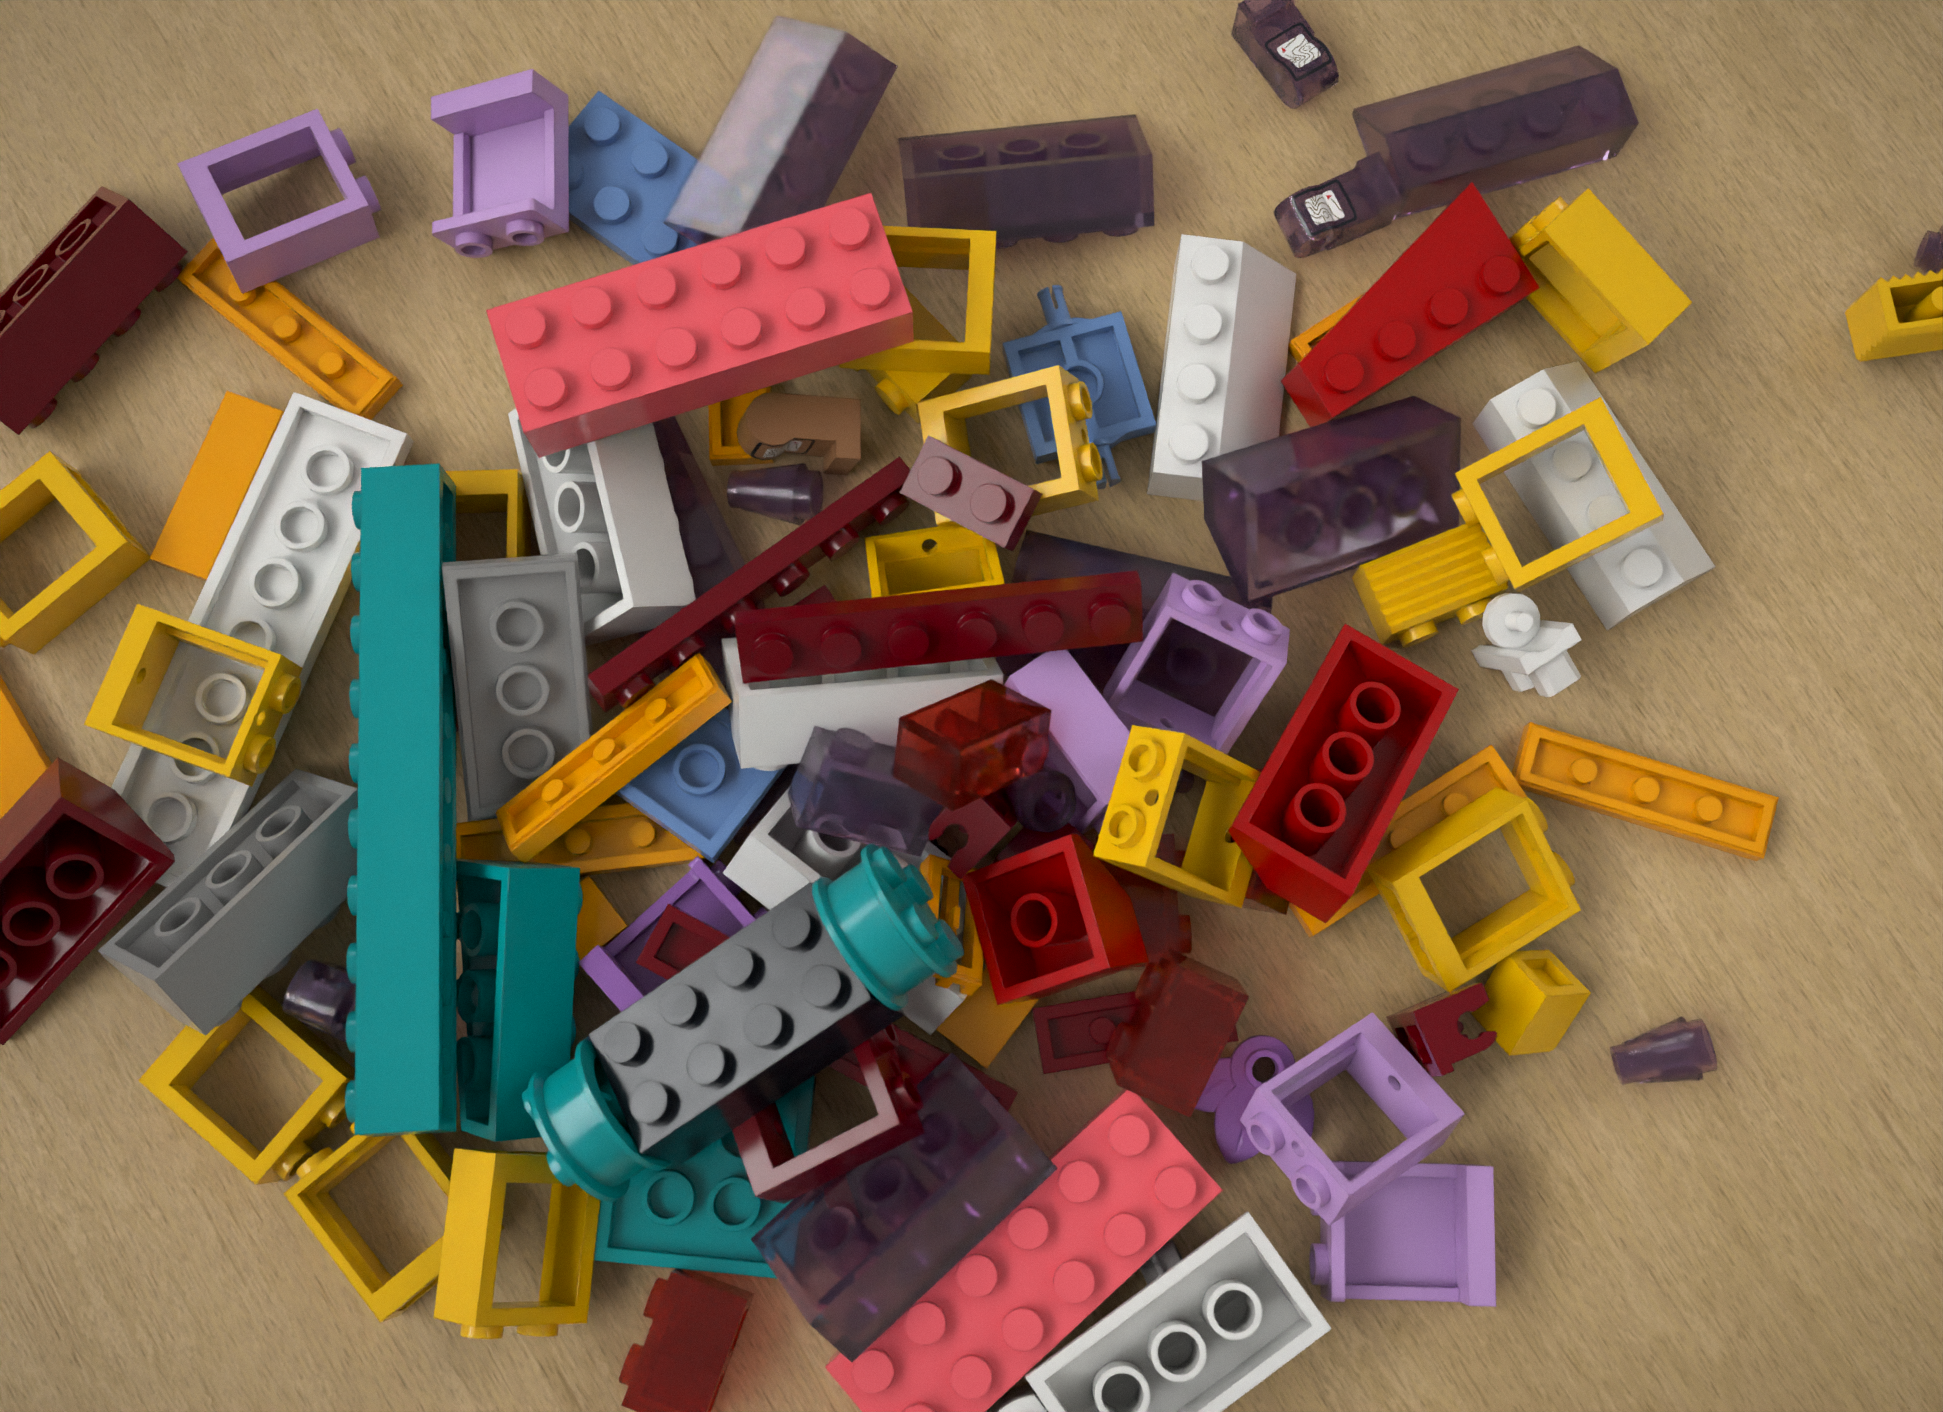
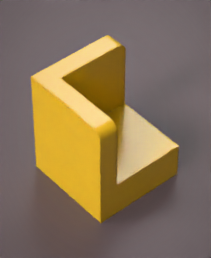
[1471,949,1591,1056]

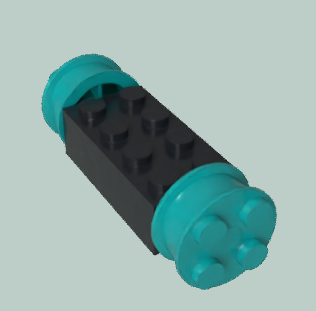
[522,844,965,1202]

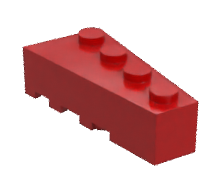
[1281,182,1540,433]

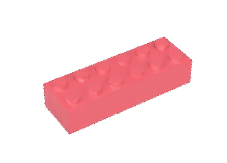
[486,193,914,458]
[825,1087,1223,1412]

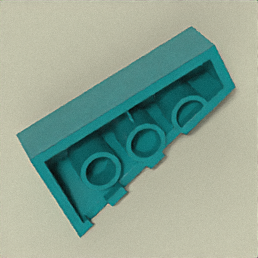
[456,858,583,1142]

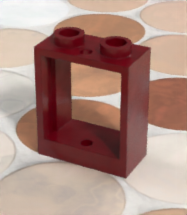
[732,1024,925,1204]

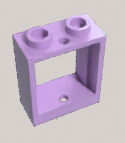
[177,109,381,294]
[1102,573,1290,755]
[1001,650,1130,834]
[1240,1012,1465,1226]

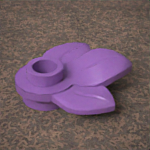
[1185,1035,1314,1164]

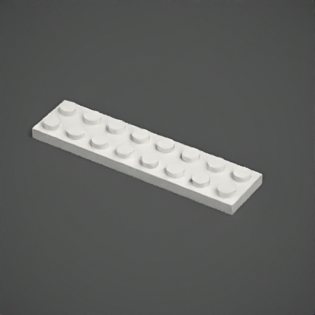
[111,392,414,887]

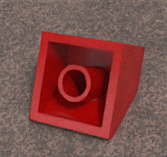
[962,834,1149,1005]

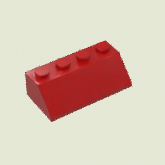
[1228,624,1459,923]

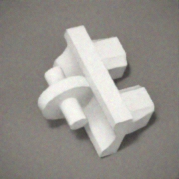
[1471,593,1582,697]

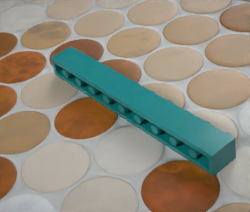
[345,463,457,1137]

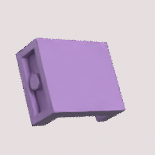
[431,69,569,258]
[1309,1161,1496,1307]

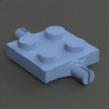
[1002,285,1156,489]

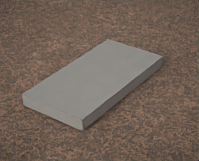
[442,553,593,821]

